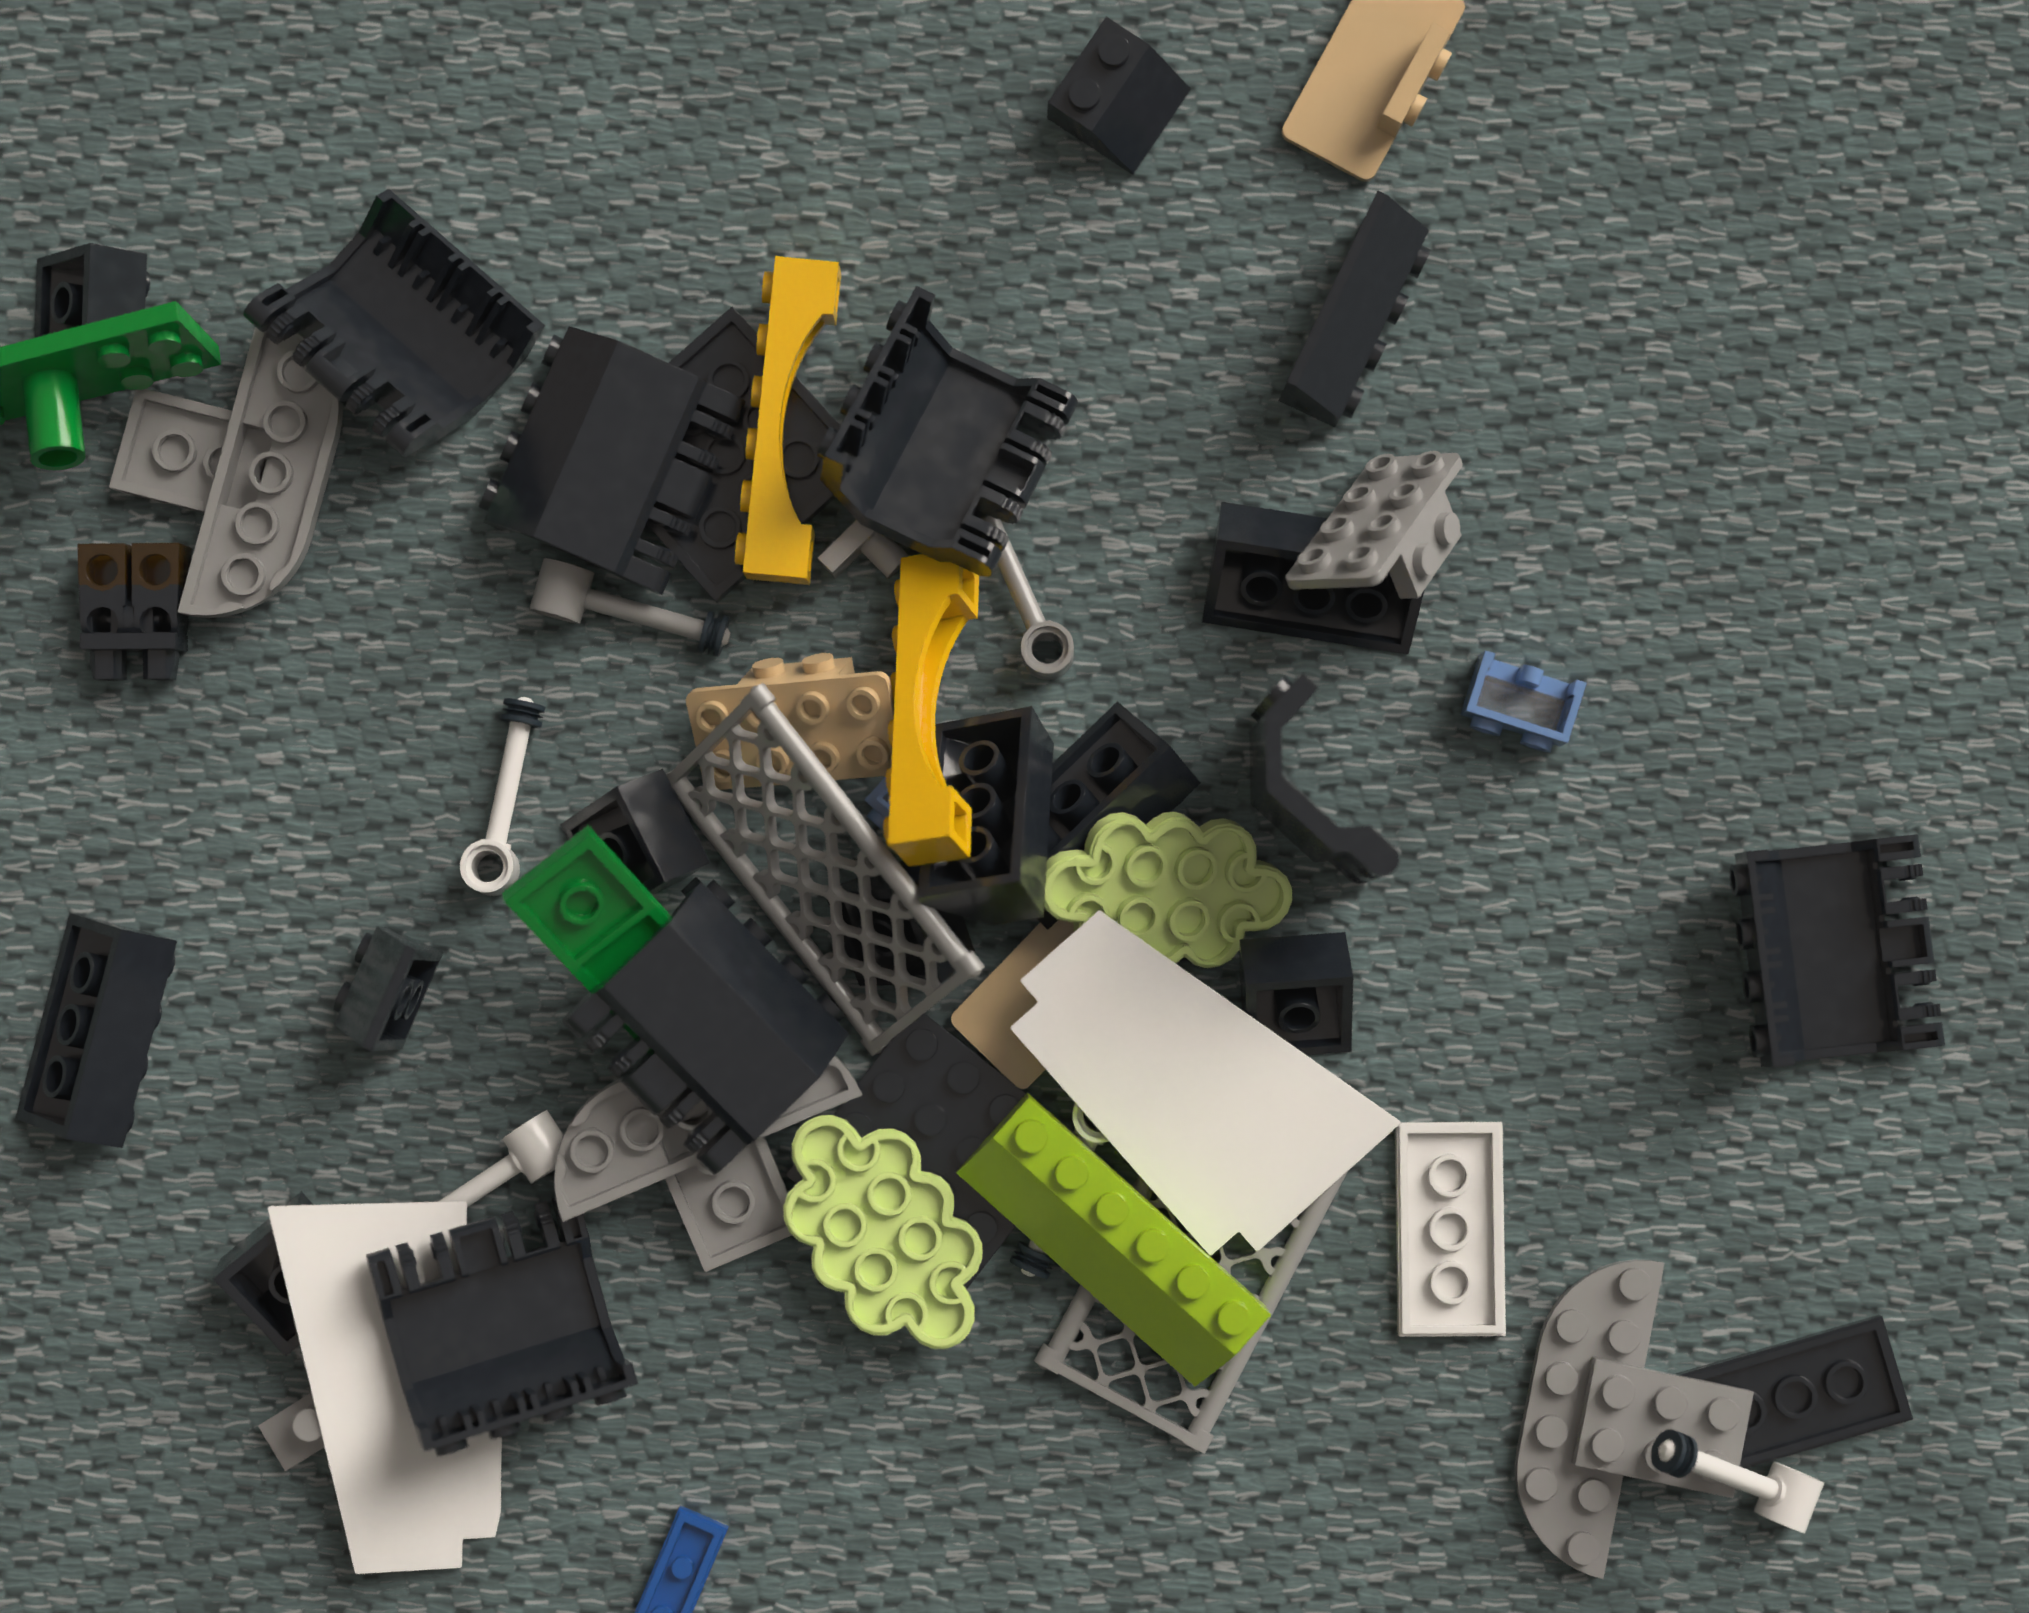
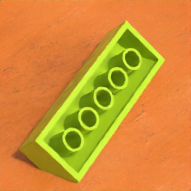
[956,1092,1271,1387]

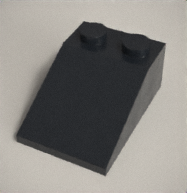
[333,926,444,1051]

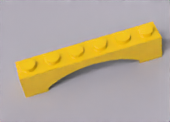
[735,256,841,585]
[883,554,979,867]

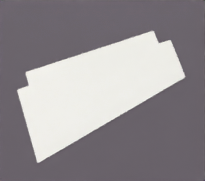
[1011,911,1400,1255]
[268,1201,504,1574]

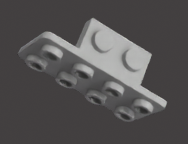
[1286,451,1463,599]

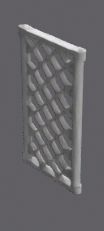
[666,683,985,1057]
[1034,1171,1348,1454]

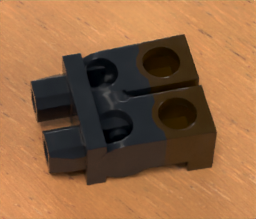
[77,543,192,681]

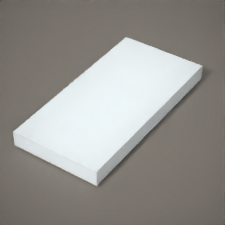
[1395,1122,1506,1337]

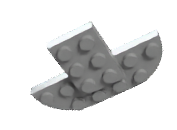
[109,327,343,618]
[554,1055,862,1272]
[1515,1259,1754,1579]

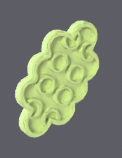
[1044,812,1292,968]
[783,1115,983,1349]

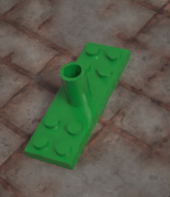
[0,301,221,470]
[502,826,671,1052]

